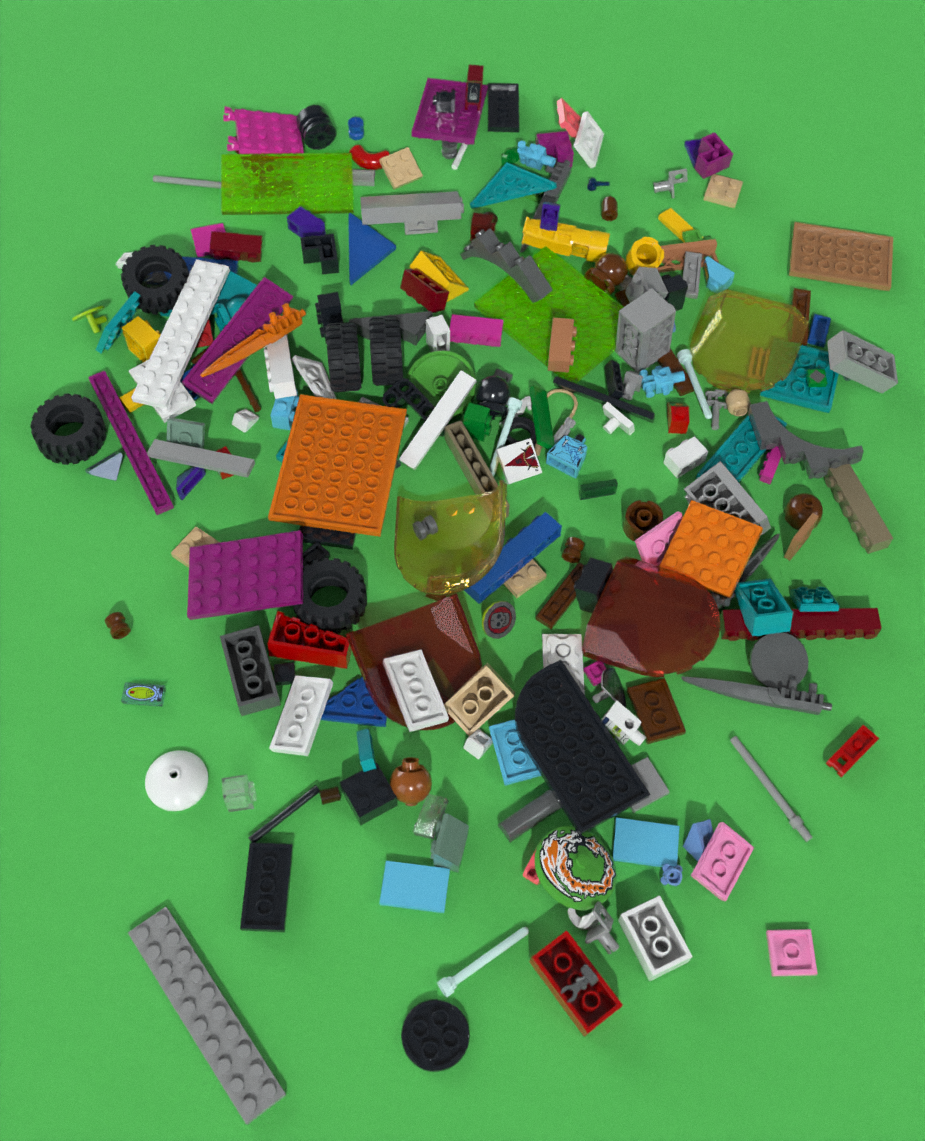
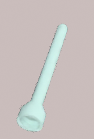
[677,349,712,419]
[489,397,523,477]
[437,927,529,998]

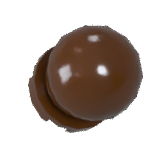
[584,253,628,297]

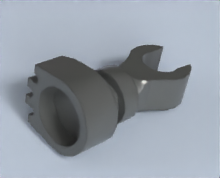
[561,964,599,1003]

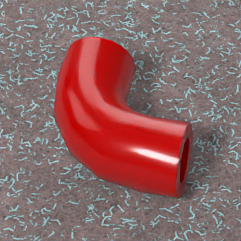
[349,145,390,170]

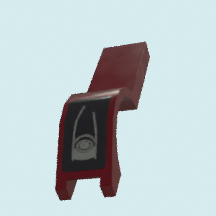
[465,65,484,111]

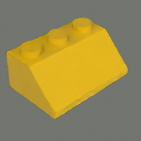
[409,251,469,302]

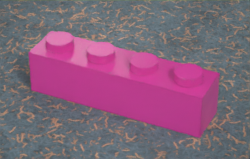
[759,446,781,484]

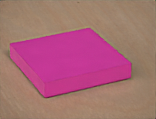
[191,223,225,258]

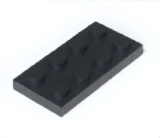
[488,83,519,132]
[240,842,293,932]

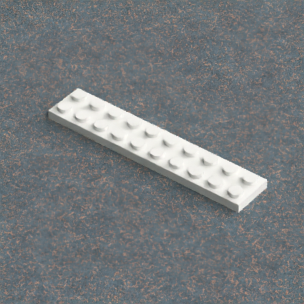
[131,259,230,409]

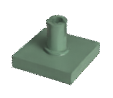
[167,417,205,449]

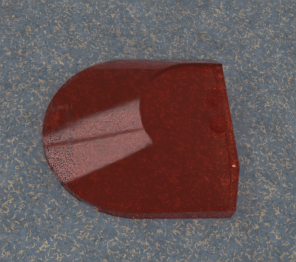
[582,556,720,677]
[345,593,482,731]

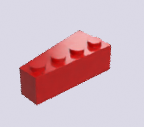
[268,611,352,669]

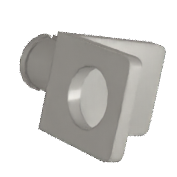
[653,169,688,198]
[622,370,643,400]
[585,901,619,954]

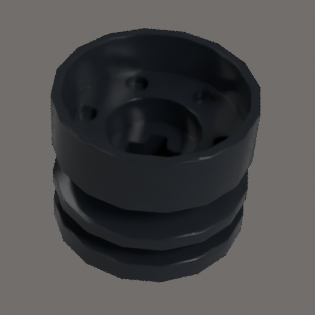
[296,105,336,150]

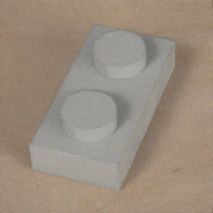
[404,221,438,235]

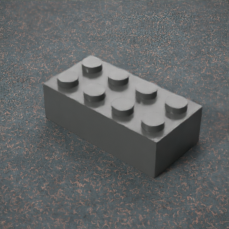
[220,625,281,716]

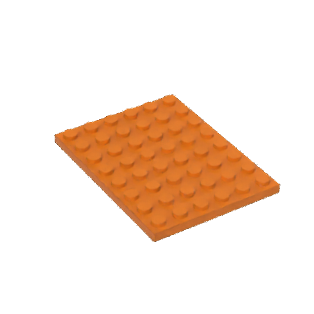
[268,394,407,537]

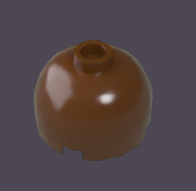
[784,493,823,530]

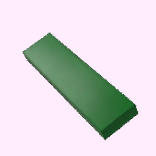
[529,385,555,450]

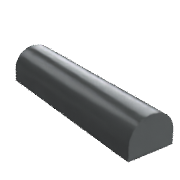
[498,789,562,842]

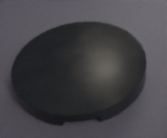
[401,999,470,1072]

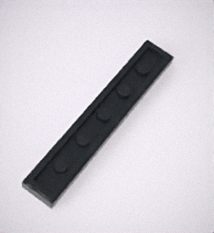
[553,376,655,423]

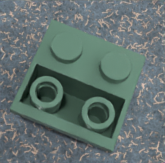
[430,813,469,872]

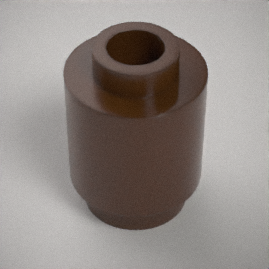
[601,196,618,221]

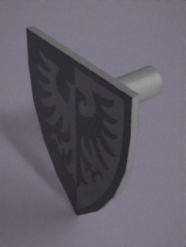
[592,668,626,708]

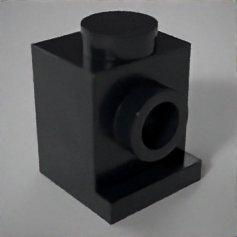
[433,90,455,113]

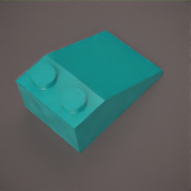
[735,578,793,636]

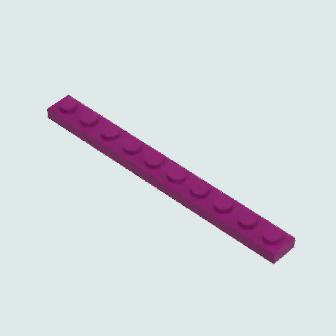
[88,371,174,515]

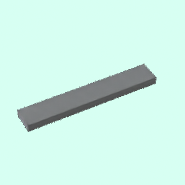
[147,439,255,478]

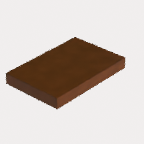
[627,678,686,744]

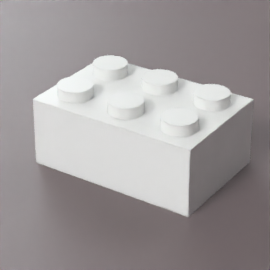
[618,896,693,981]

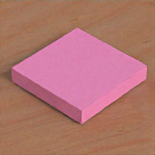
[766,929,818,976]

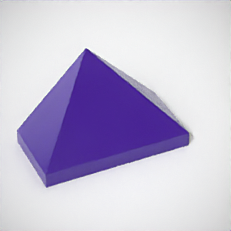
[176,467,206,500]

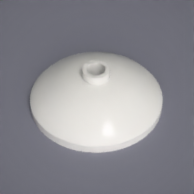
[145,750,209,811]

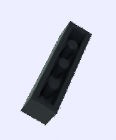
[604,360,625,400]

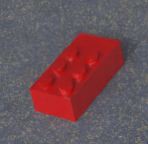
[529,930,623,1037]

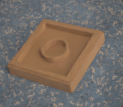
[784,513,819,561]

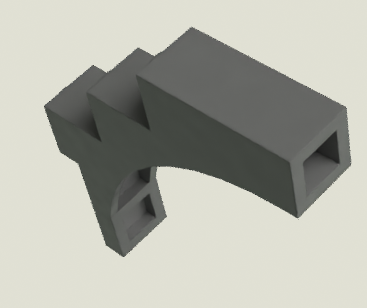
[460,228,553,303]
[748,401,864,479]

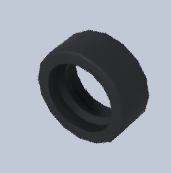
[505,417,537,446]

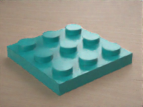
[96,291,141,354]

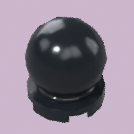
[476,376,511,420]

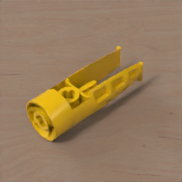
[521,217,610,263]

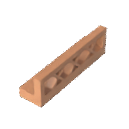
[657,239,719,273]

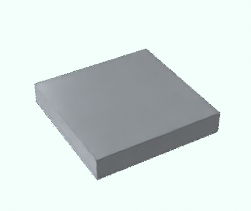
[630,757,670,813]

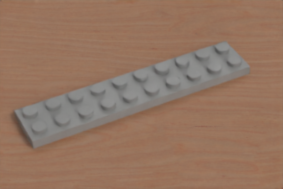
[128,907,286,1125]

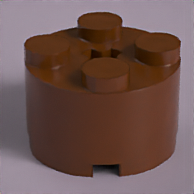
[623,500,663,542]

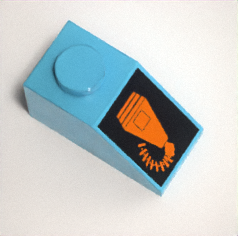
[703,256,735,296]

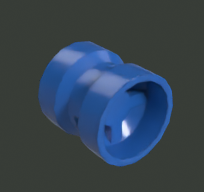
[348,117,364,140]

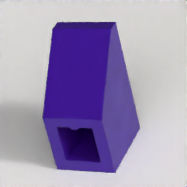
[540,202,561,231]
[287,206,326,237]

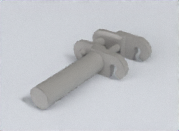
[705,389,728,430]

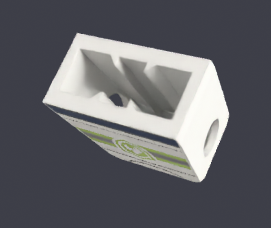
[601,701,646,746]

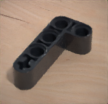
[382,378,449,436]

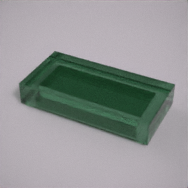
[579,479,618,500]

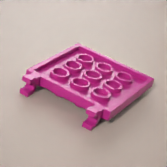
[223,106,304,160]

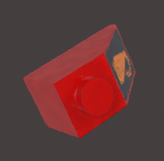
[667,402,690,434]

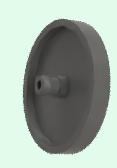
[749,632,808,690]

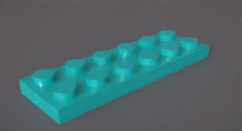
[696,415,787,482]

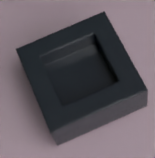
[274,663,295,686]

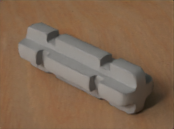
[554,417,576,445]

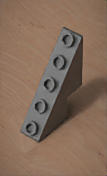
[349,312,432,346]

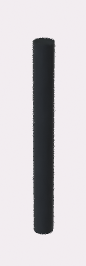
[248,785,319,843]

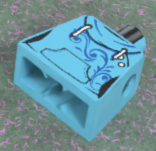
[546,434,588,479]

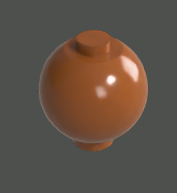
[390,757,432,806]

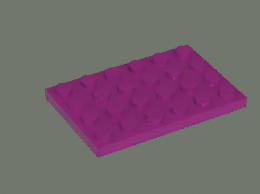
[411,78,488,145]
[187,531,303,620]

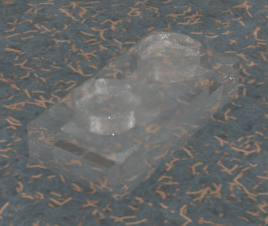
[412,794,449,839]

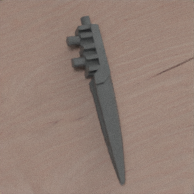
[520,160,571,252]
[687,534,780,629]
[681,676,832,715]

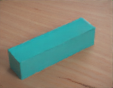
[356,728,376,772]

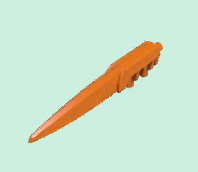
[200,303,306,377]

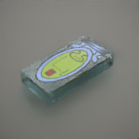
[121,682,166,707]

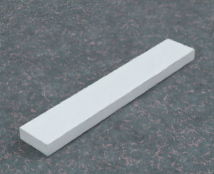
[399,371,477,470]

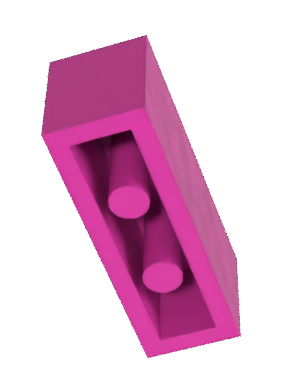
[450,314,503,347]

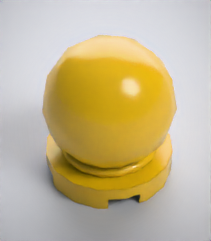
[626,237,664,276]

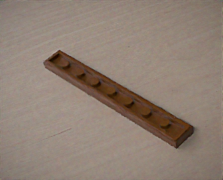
[615,289,694,396]

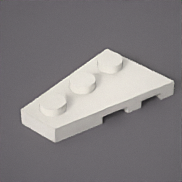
[291,355,336,399]

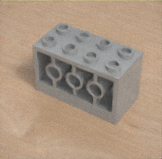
[615,288,676,373]
[684,461,771,536]

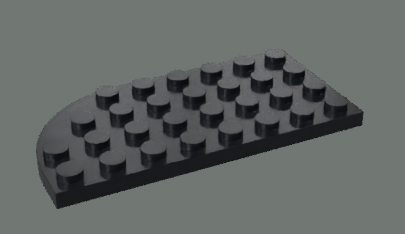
[515,660,651,835]

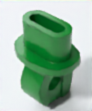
[501,147,520,167]

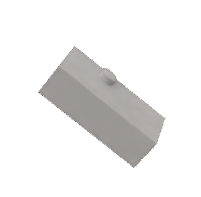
[827,330,898,394]

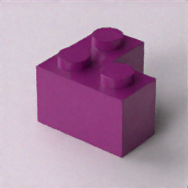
[536,131,574,168]
[694,132,733,179]

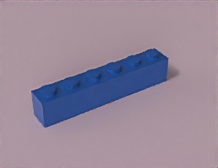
[463,512,562,604]

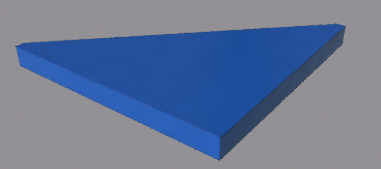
[349,213,396,285]
[321,654,396,727]

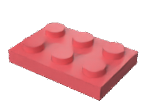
[557,98,581,139]

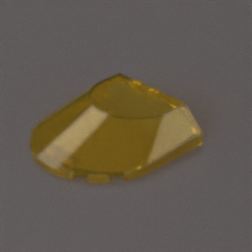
[690,289,809,393]
[394,480,507,595]

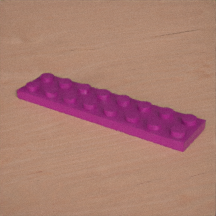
[182,277,293,404]

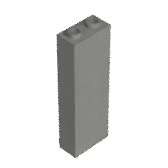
[360,191,464,225]

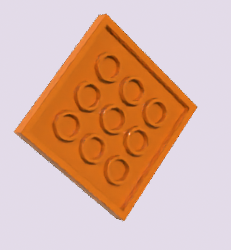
[659,500,763,598]

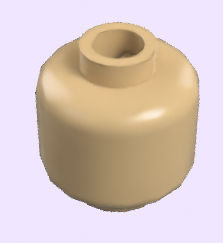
[725,389,751,416]

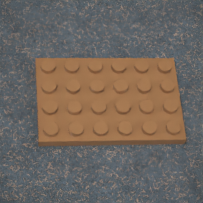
[789,222,893,291]

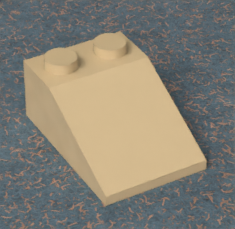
[444,663,515,736]

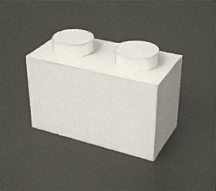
[426,315,450,352]
[664,436,709,478]

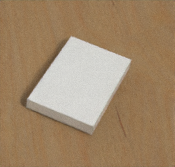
[574,111,604,168]

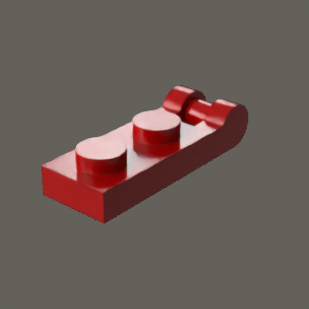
[825,724,879,778]

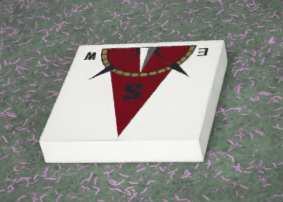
[496,438,542,485]

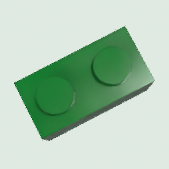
[463,403,492,442]

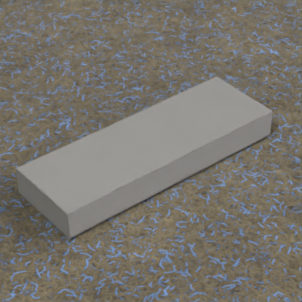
[682,251,702,299]

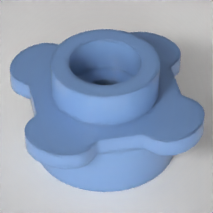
[660,864,683,886]

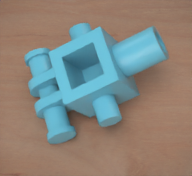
[518,141,556,170]
[639,366,685,398]

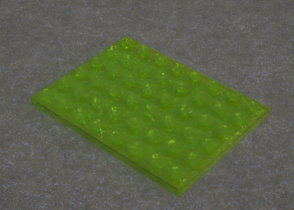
[474,246,624,383]

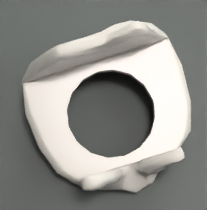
[568,908,602,930]

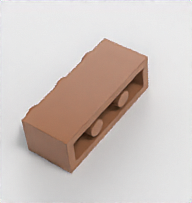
[548,317,577,373]

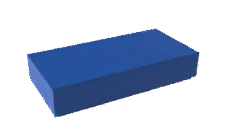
[807,314,831,347]

